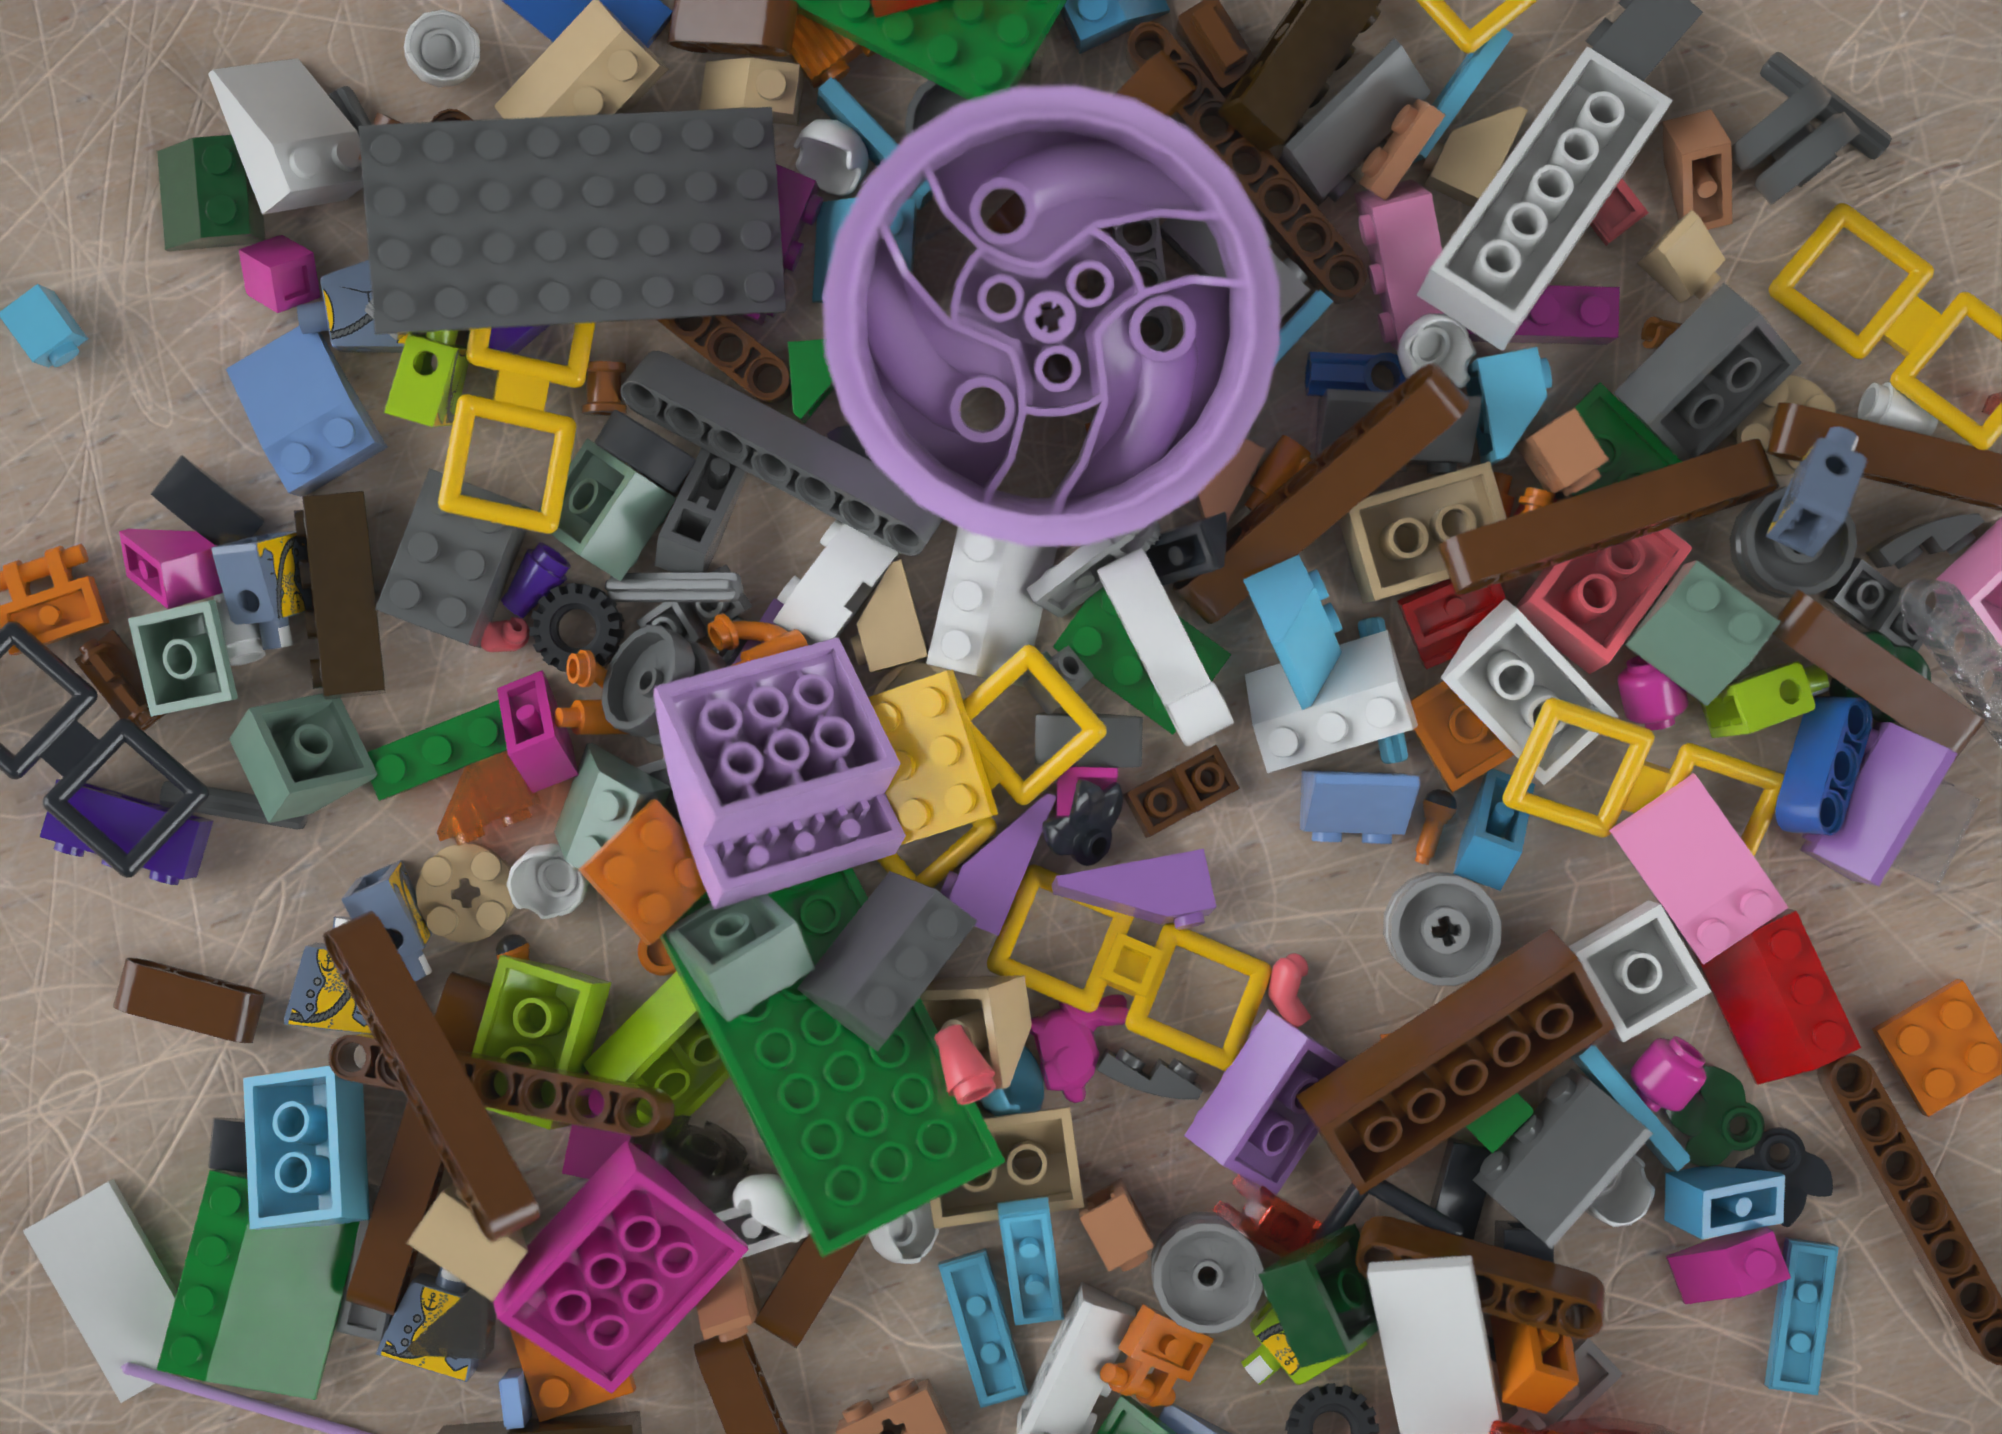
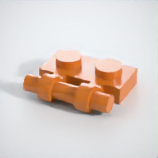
[0,544,109,655]
[1100,1304,1214,1407]

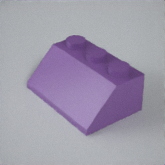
[1800,722,1957,886]
[1184,1010,1348,1195]

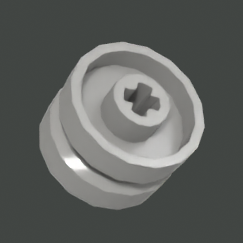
[1383,872,1501,986]
[1151,1212,1263,1333]

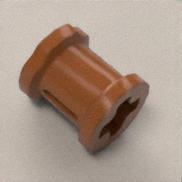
[581,361,627,416]

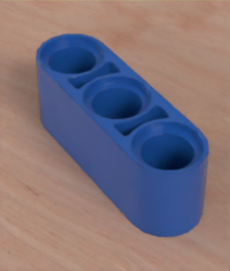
[1775,696,1873,836]

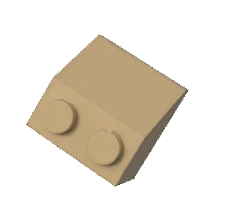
[920,975,1032,1089]

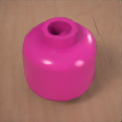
[1617,656,1689,730]
[1630,1036,1707,1112]

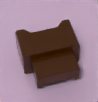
[1176,0,1255,96]

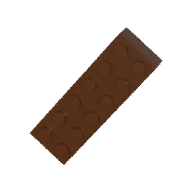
[1296,928,1616,1195]

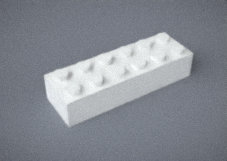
[1417,46,1673,351]

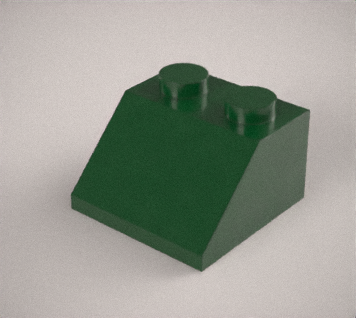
[157,135,266,251]
[1258,1223,1379,1368]

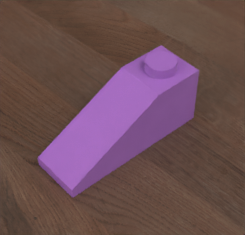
[941,792,1057,936]
[1051,849,1216,929]

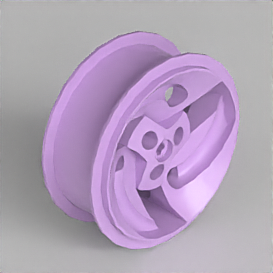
[823,86,1280,546]

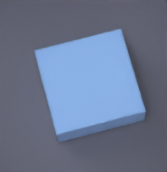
[499,1368,532,1430]

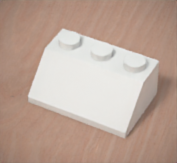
[926,526,1058,687]
[1441,599,1618,785]
[1245,630,1418,773]
[1017,1282,1136,1434]

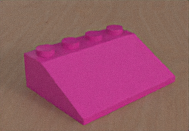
[493,1140,749,1394]

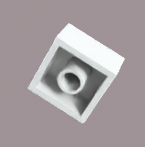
[1568,900,1711,1043]

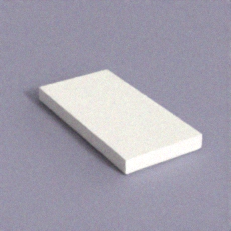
[23,1179,177,1403]
[1367,1256,1504,1434]

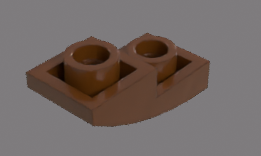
[1123,745,1240,838]

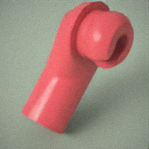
[481,617,530,652]
[1267,953,1311,1028]

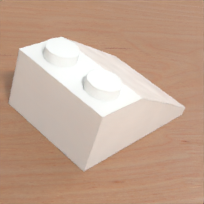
[208,58,363,215]

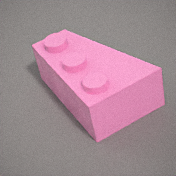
[1354,179,1444,352]

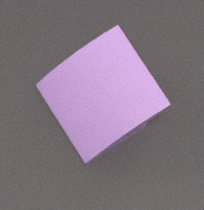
[653,637,906,910]

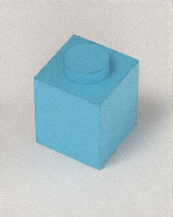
[0,284,88,368]

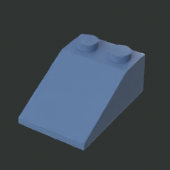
[226,325,388,497]
[1300,770,1420,844]

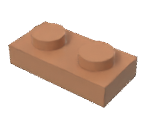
[1359,99,1446,201]

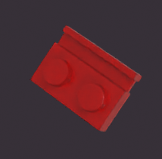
[1397,579,1507,670]

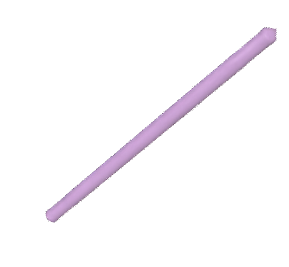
[121,1362,372,1434]

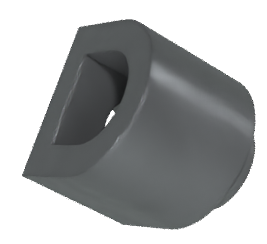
[1022,645,1094,714]

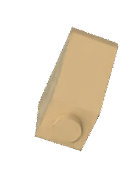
[699,57,805,126]
[1422,106,1528,208]
[1637,210,1726,303]
[851,560,929,673]

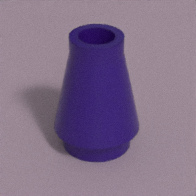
[501,542,571,618]

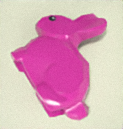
[1029,994,1129,1103]

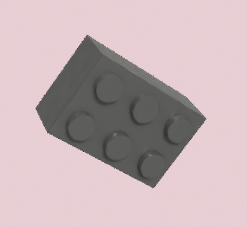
[375,468,534,648]

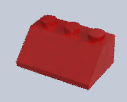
[1693,909,1861,1085]

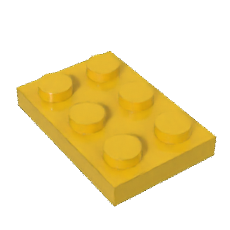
[868,670,998,845]

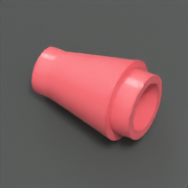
[934,1024,996,1105]

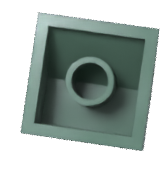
[539,438,676,581]
[1624,560,1780,706]
[128,600,238,717]
[229,693,377,823]
[554,743,671,869]
[665,894,815,1022]

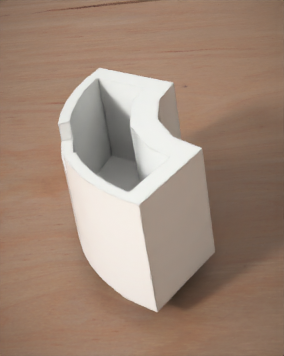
[773,519,900,645]

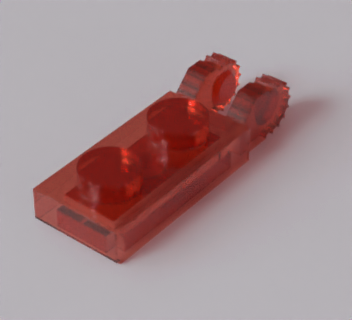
[1213,1175,1322,1257]

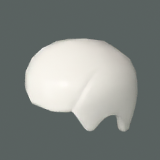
[404,10,480,87]
[794,119,868,196]
[1398,313,1476,388]
[507,843,589,919]
[1585,1154,1655,1227]
[732,1174,805,1243]
[869,1202,939,1264]

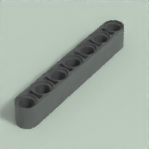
[620,351,944,556]

